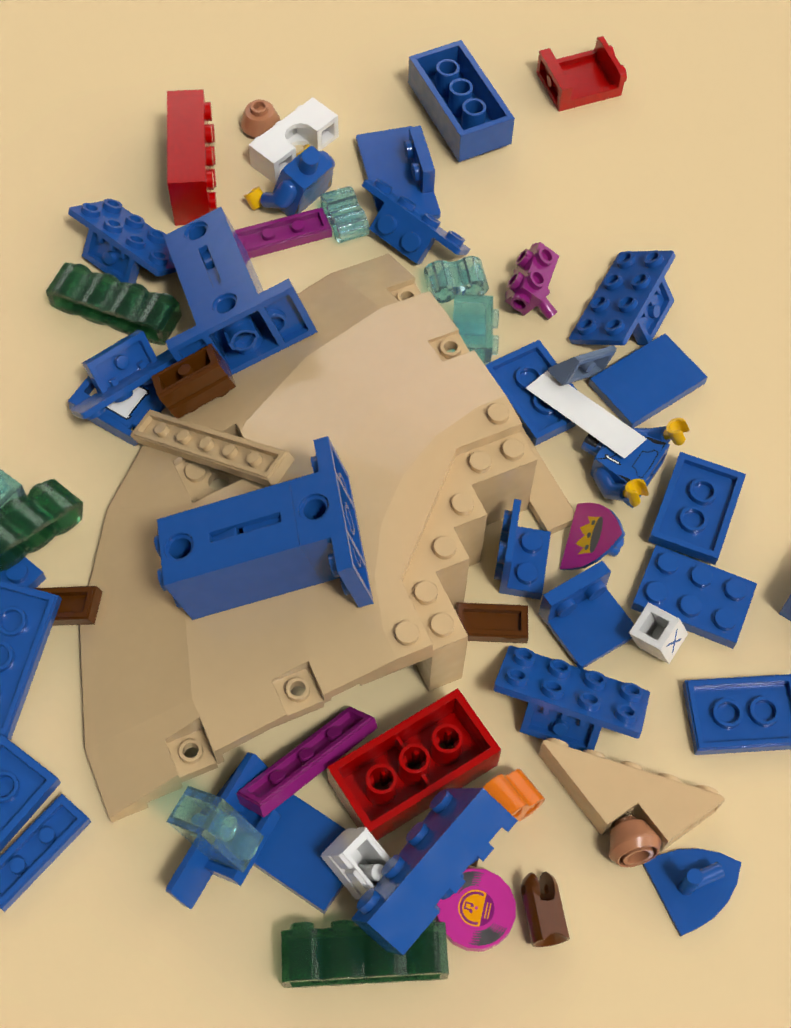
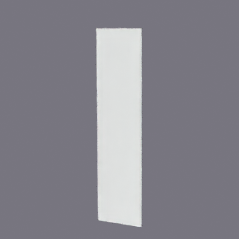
[526,370,647,459]

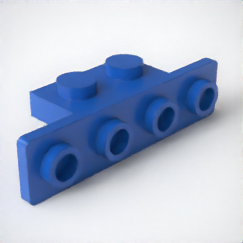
[362,178,470,264]
[70,330,177,420]
[166,752,281,909]

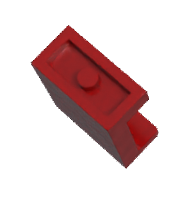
[536,36,627,112]

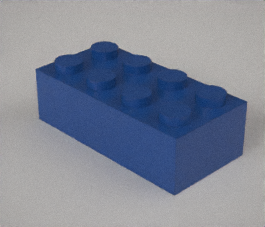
[408,40,515,162]

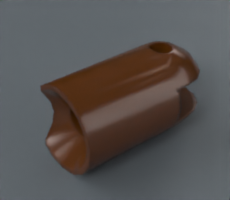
[521,872,570,947]

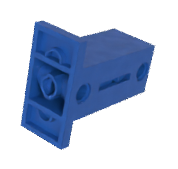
[164,207,317,375]
[154,436,374,620]

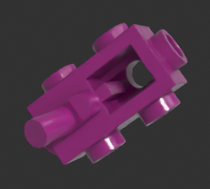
[505,242,559,320]

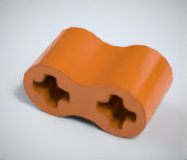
[482,769,545,821]

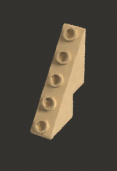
[538,738,725,852]

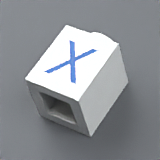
[629,602,688,664]

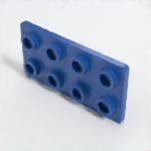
[356,126,441,219]
[68,199,177,288]
[569,250,676,346]
[493,646,650,751]

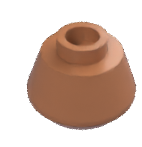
[241,99,280,138]
[609,816,662,867]

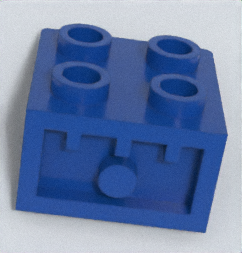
[494,499,551,600]
[538,560,634,669]

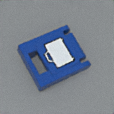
[68,376,166,446]

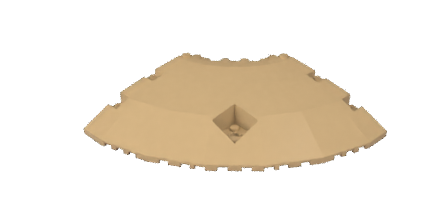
[80,254,537,823]

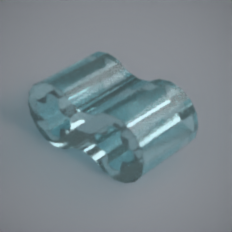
[320,186,370,243]
[424,256,489,303]

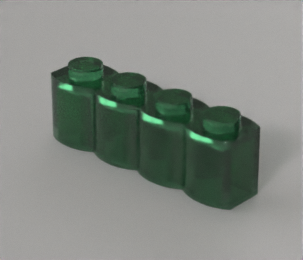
[46,263,182,345]
[0,479,83,571]
[281,918,449,988]

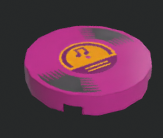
[436,868,516,952]

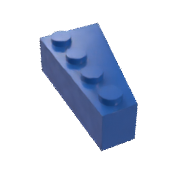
[351,788,518,955]

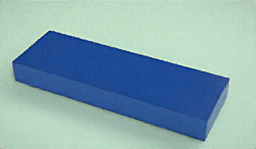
[0,794,91,912]

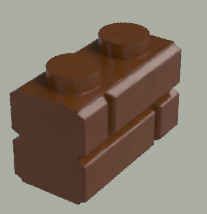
[151,343,236,418]

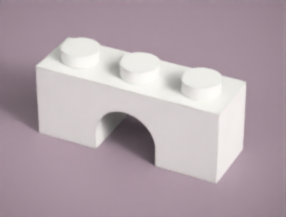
[249,97,339,185]

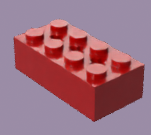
[167,89,217,226]
[327,688,501,841]

